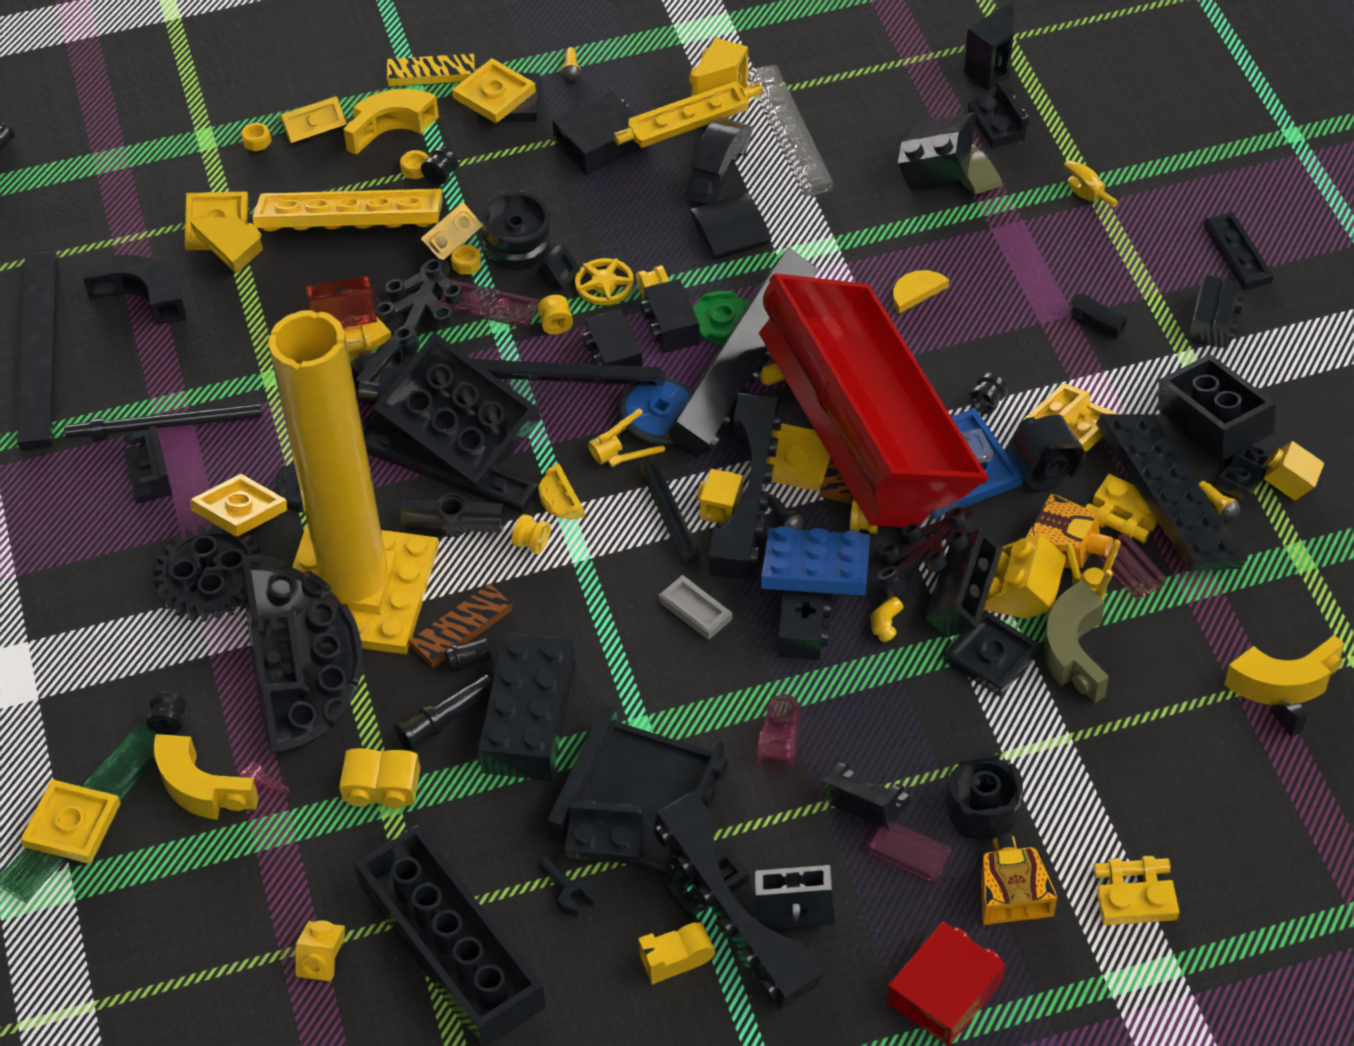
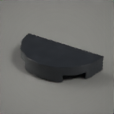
[275,462,305,513]

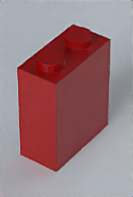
[887,921,1006,1046]

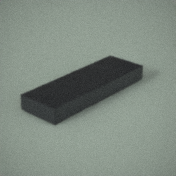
[1203,212,1274,290]

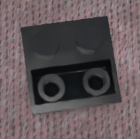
[964,2,1014,90]

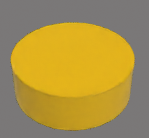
[400,150,429,179]

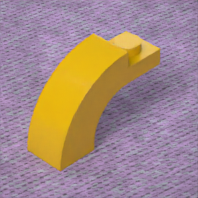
[343,89,439,155]
[1224,635,1345,705]
[154,734,259,820]

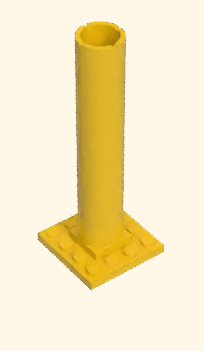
[268,310,439,655]

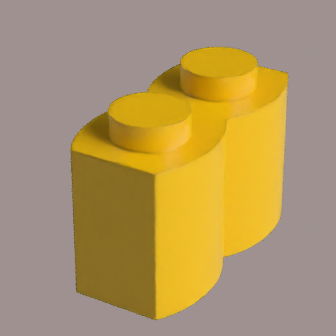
[339,748,421,808]

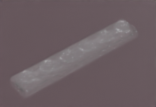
[748,64,833,197]

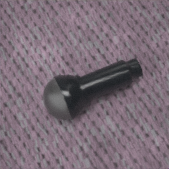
[768,494,803,530]

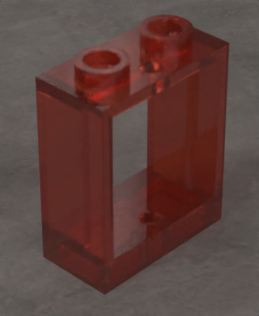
[306,276,377,328]

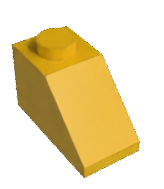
[190,217,263,274]

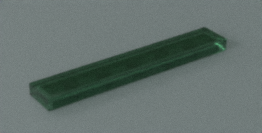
[0,723,160,903]

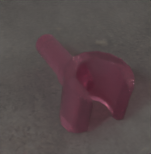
[239,763,291,796]

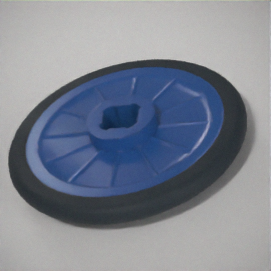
[619,377,693,445]

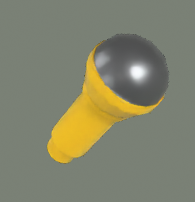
[561,47,581,82]
[1199,481,1240,520]

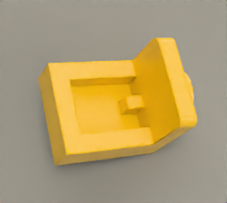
[295,921,345,981]

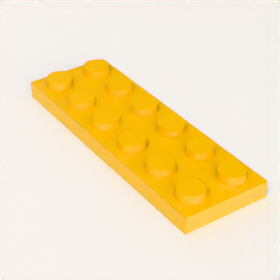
[253,189,443,231]

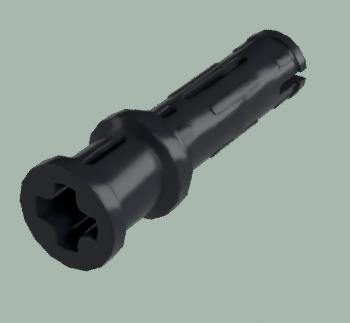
[394,674,493,751]

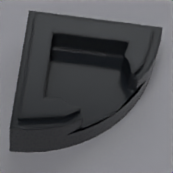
[1271,700,1308,737]

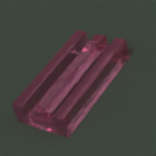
[1096,532,1166,600]

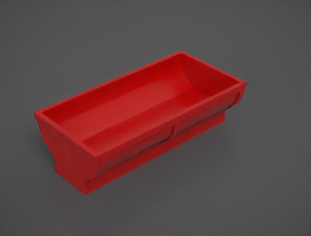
[759,273,989,527]

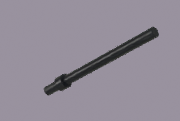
[64,404,262,439]

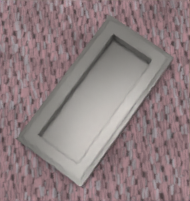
[659,575,732,640]

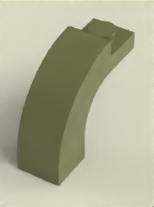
[1044,580,1109,703]

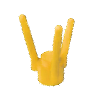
[588,409,665,467]
[1066,540,1121,600]

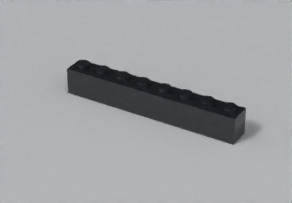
[665,247,819,458]

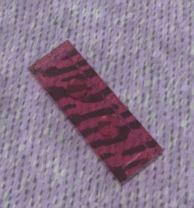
[440,279,539,329]

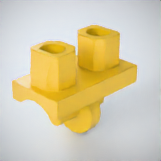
[421,202,482,260]

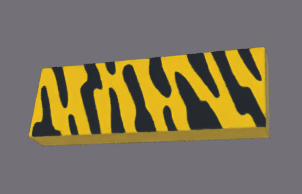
[387,54,475,86]

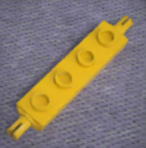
[613,81,763,148]

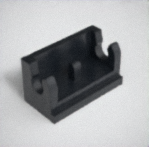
[124,426,173,504]
[823,761,911,830]

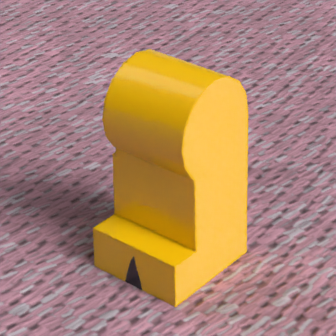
[638,923,715,984]

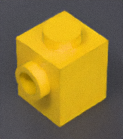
[1263,441,1324,501]
[697,469,743,525]

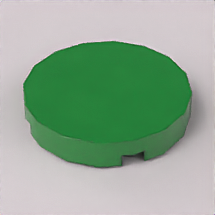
[692,291,749,344]

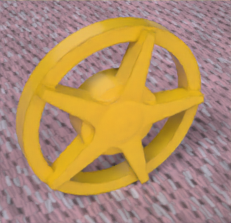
[575,258,634,305]

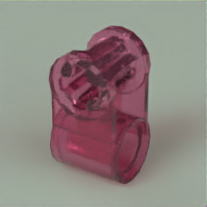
[757,694,800,766]

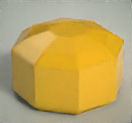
[240,122,271,151]
[451,245,481,274]

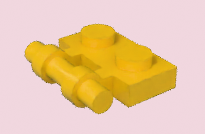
[1085,474,1159,543]
[1093,856,1179,926]

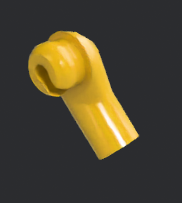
[870,596,903,642]

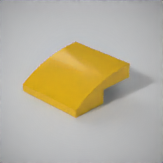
[1023,383,1117,452]

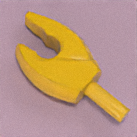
[1064,160,1118,208]

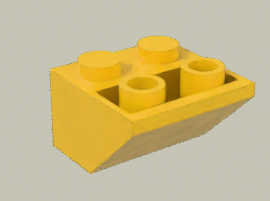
[689,38,748,96]
[983,533,1066,619]

